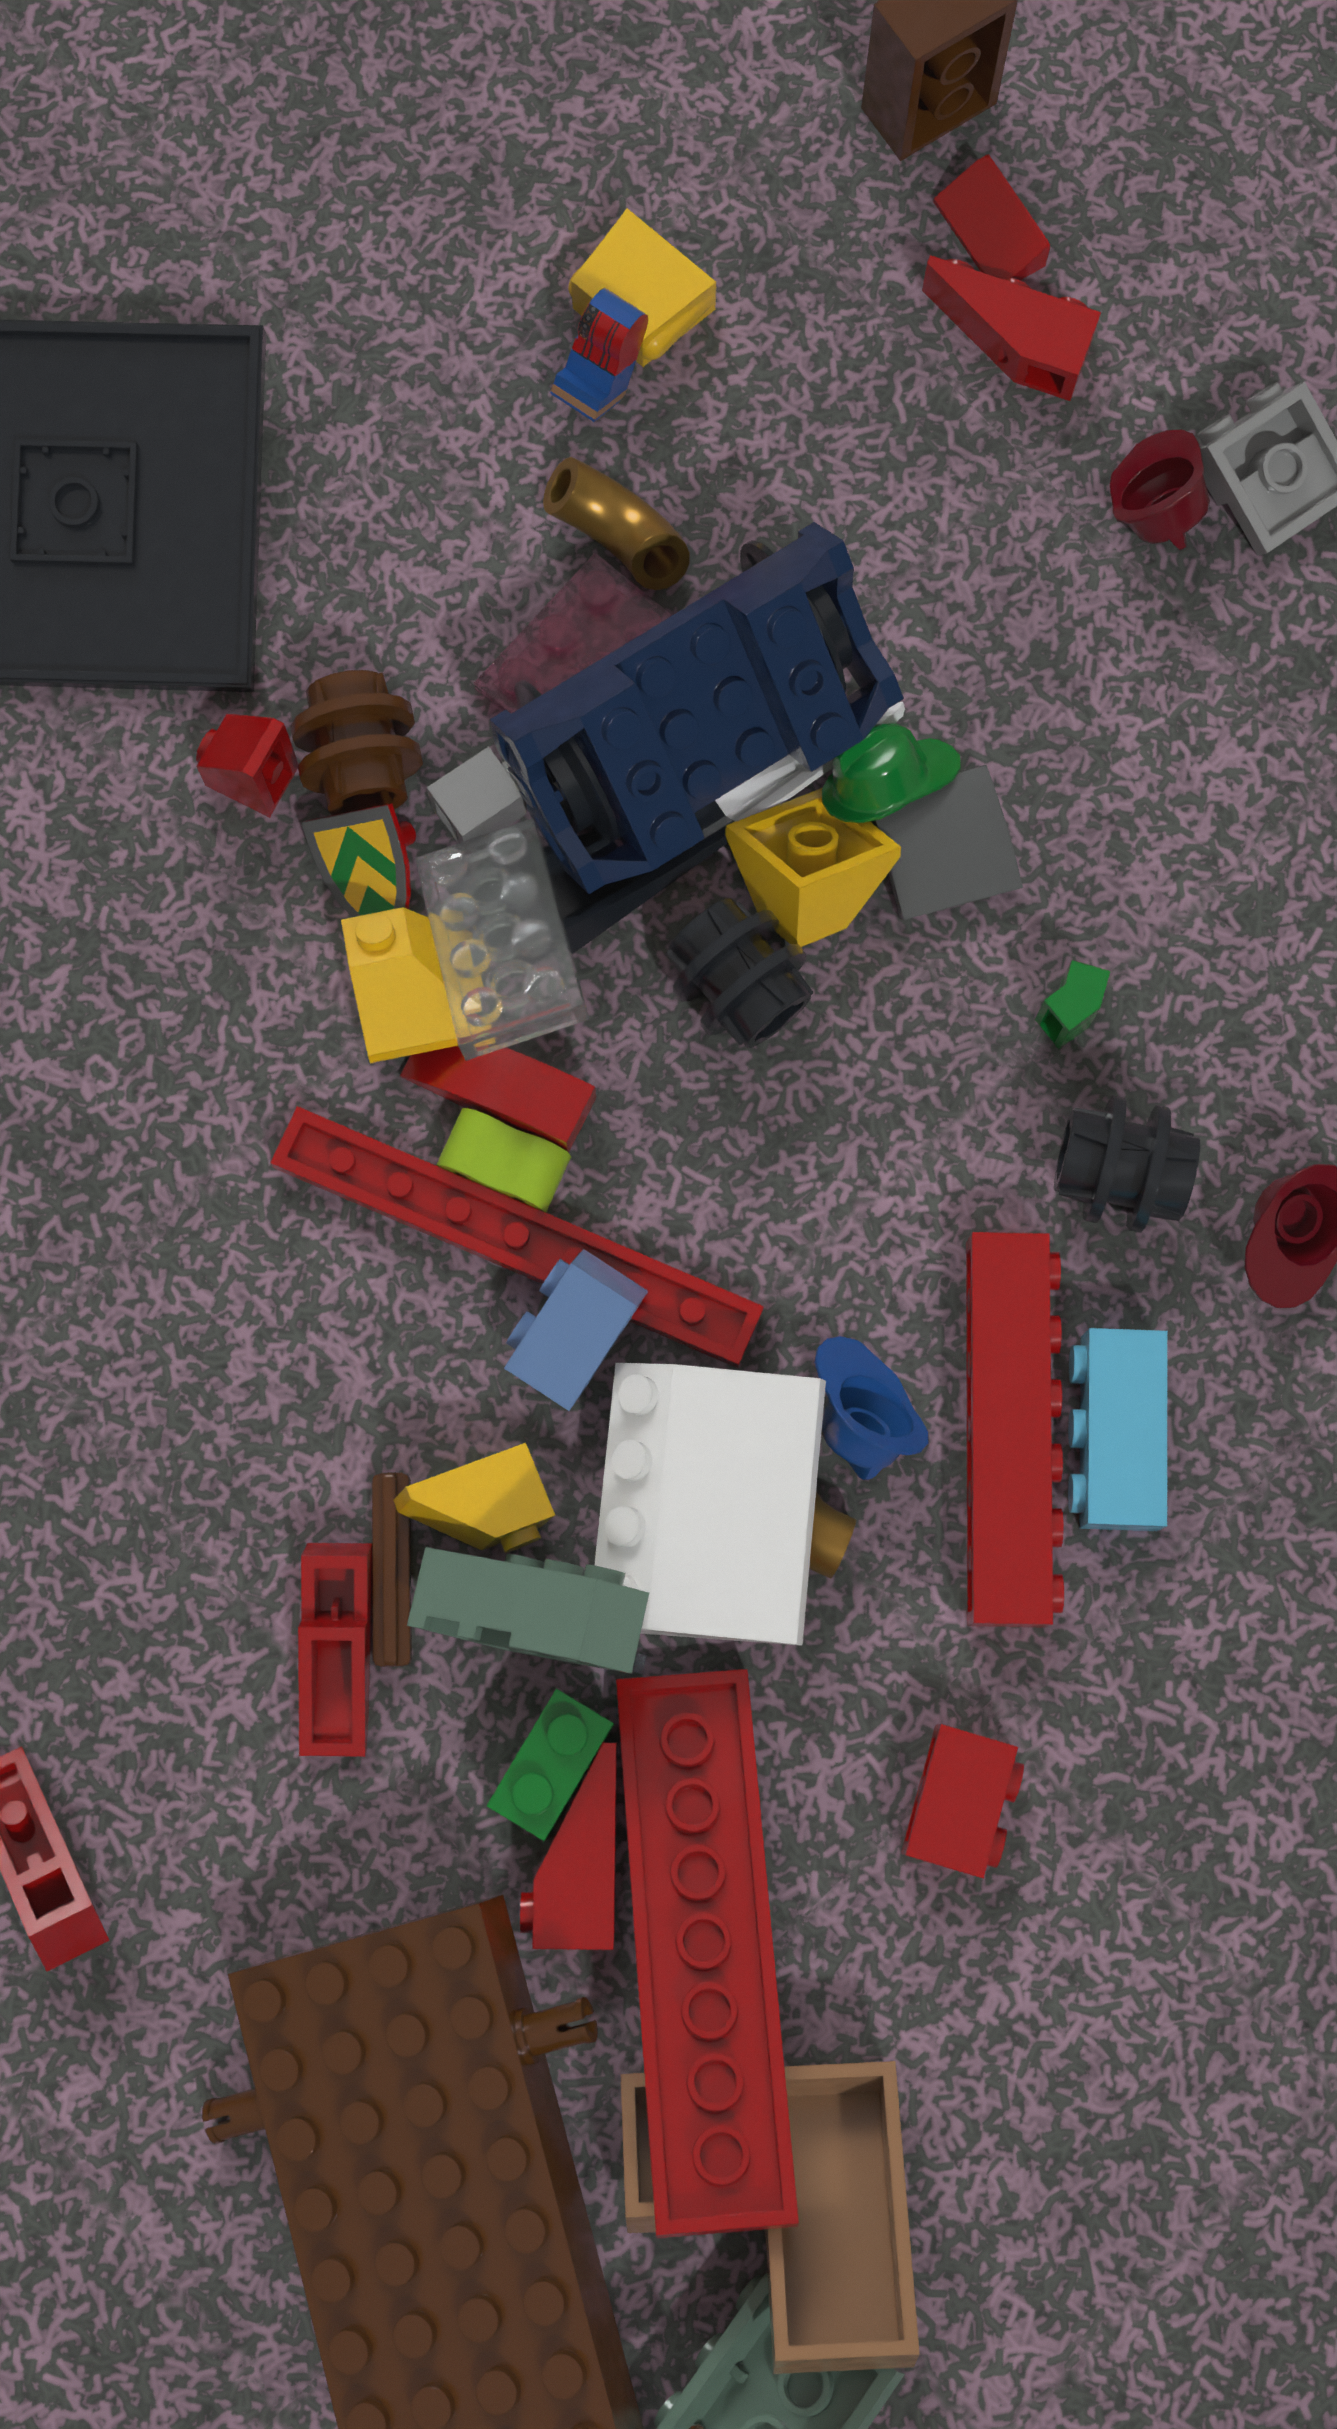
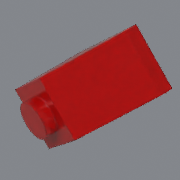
[196,714,299,818]

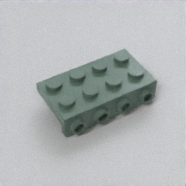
[654,2273,905,2429]

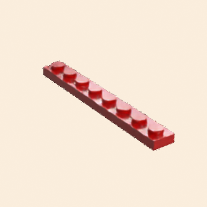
[270,1106,764,1368]

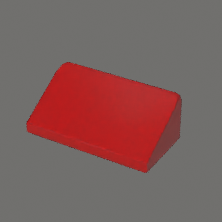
[933,154,1050,280]

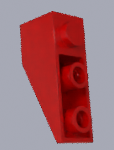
[922,255,1101,401]

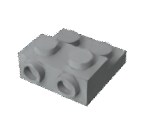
[1197,382,1337,556]

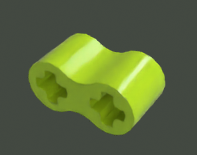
[436,1108,572,1212]

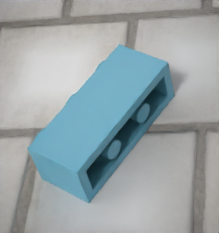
[1068,1328,1168,1531]

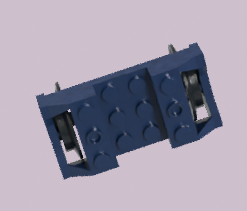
[490,522,904,894]

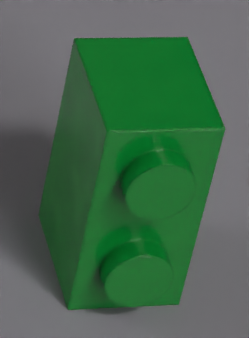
[486,1688,615,1841]

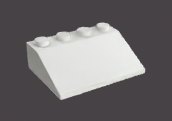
[595,1363,826,1646]

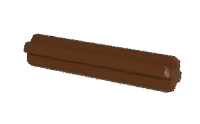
[372,1472,412,1667]

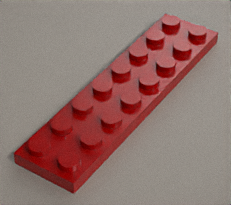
[616,1669,799,2238]

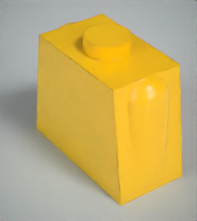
[568,208,716,367]

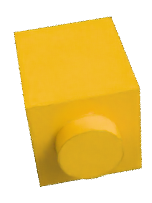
[393,1443,555,1553]

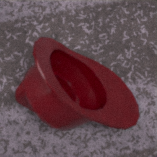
[1110,429,1210,550]
[1245,1164,1337,1308]

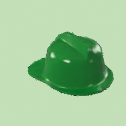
[822,723,961,823]

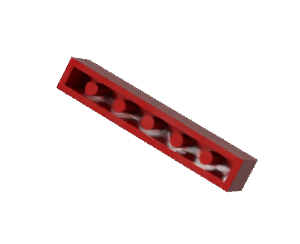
[966,1232,1064,1628]

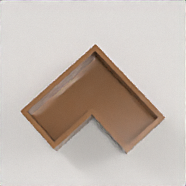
[621,2061,920,2374]

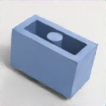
[504,1249,648,1411]

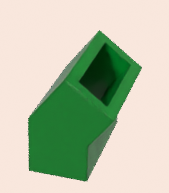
[1035,960,1110,1049]

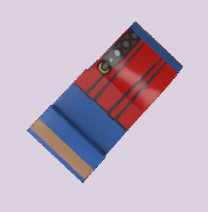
[550,288,649,422]

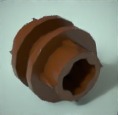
[290,670,423,815]

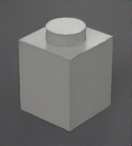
[427,746,527,854]

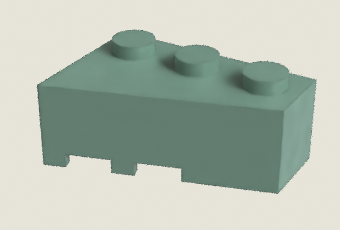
[407,1547,649,1674]

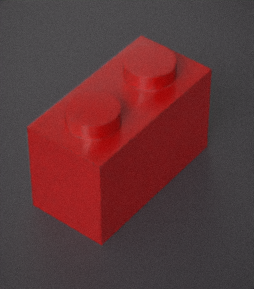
[900,1724,1024,1879]

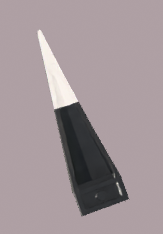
[448,702,905,982]

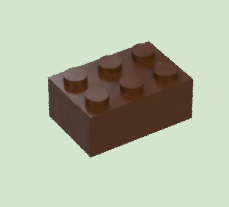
[861,0,1018,161]

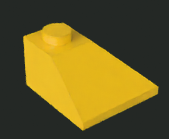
[725,788,901,947]
[341,907,495,1063]

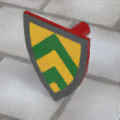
[301,803,416,917]

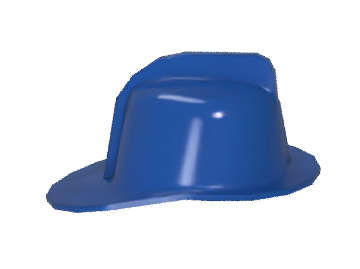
[814,1336,928,1480]

